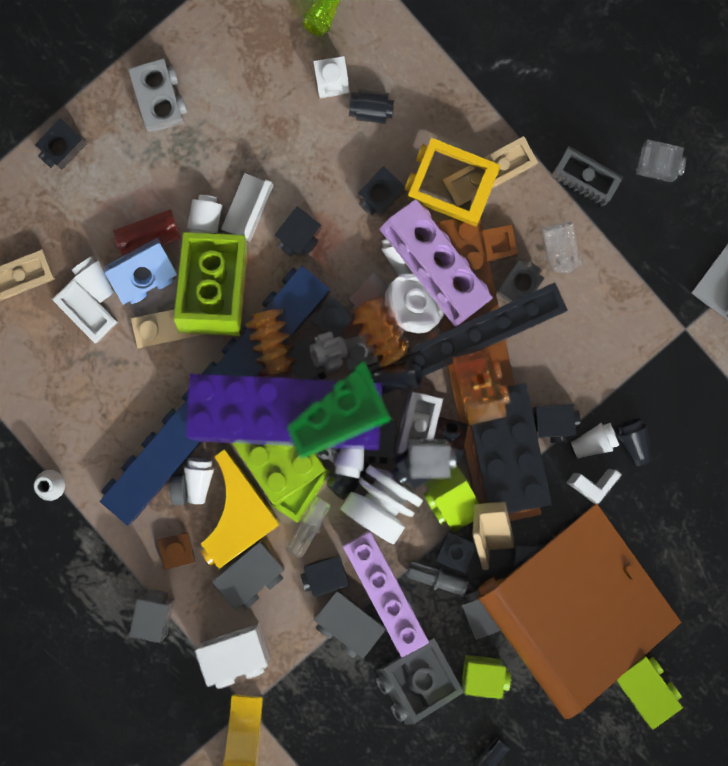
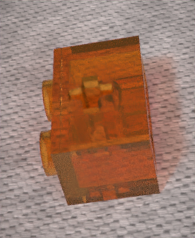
[452,349,510,426]

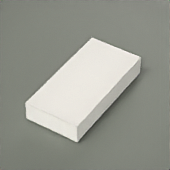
[52,278,118,343]

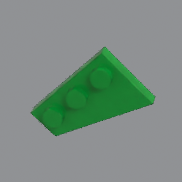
[287,361,390,459]

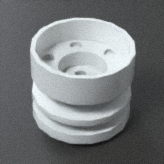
[340,465,423,545]

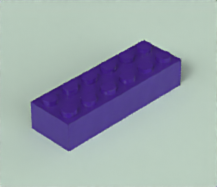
[186,374,382,450]

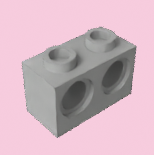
[128,58,187,133]

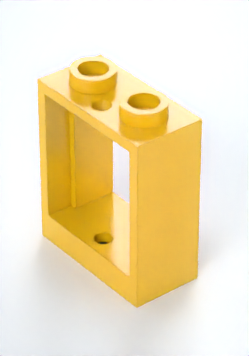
[404,138,501,227]

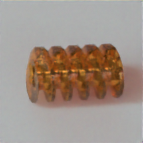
[349,296,410,368]
[246,309,296,377]

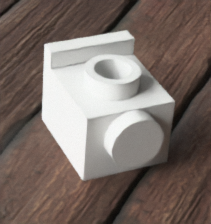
[314,56,350,98]

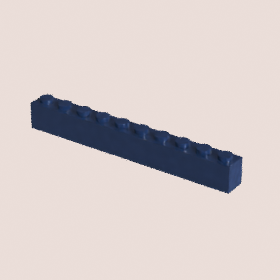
[99,266,331,526]

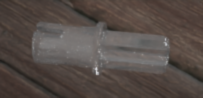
[287,496,332,557]

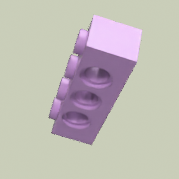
[379,199,493,327]
[343,530,429,657]

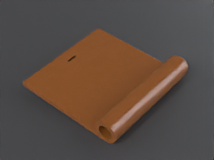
[477,504,682,719]

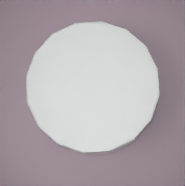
[385,273,444,333]

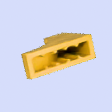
[201,449,281,569]
[223,694,263,766]

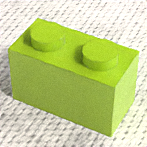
[422,463,479,533]
[461,655,511,699]
[616,655,683,730]

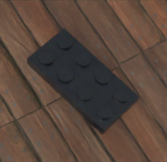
[465,383,552,514]

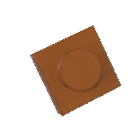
[481,225,518,261]

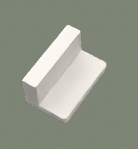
[221,173,273,242]
[566,469,621,504]

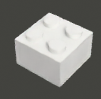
[195,623,271,689]

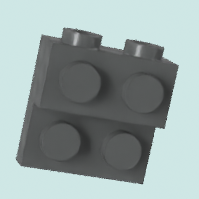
[376,638,464,725]

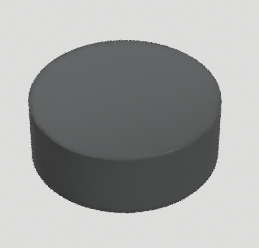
[170,474,187,505]

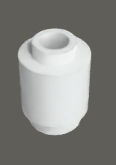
[187,195,222,234]

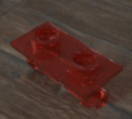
[113,209,181,256]

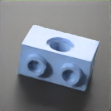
[104,237,177,304]

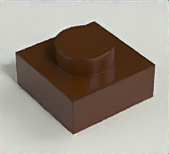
[158,532,196,570]

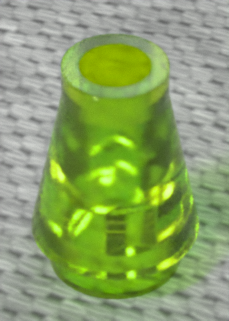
[302,0,341,37]

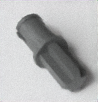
[407,561,469,597]

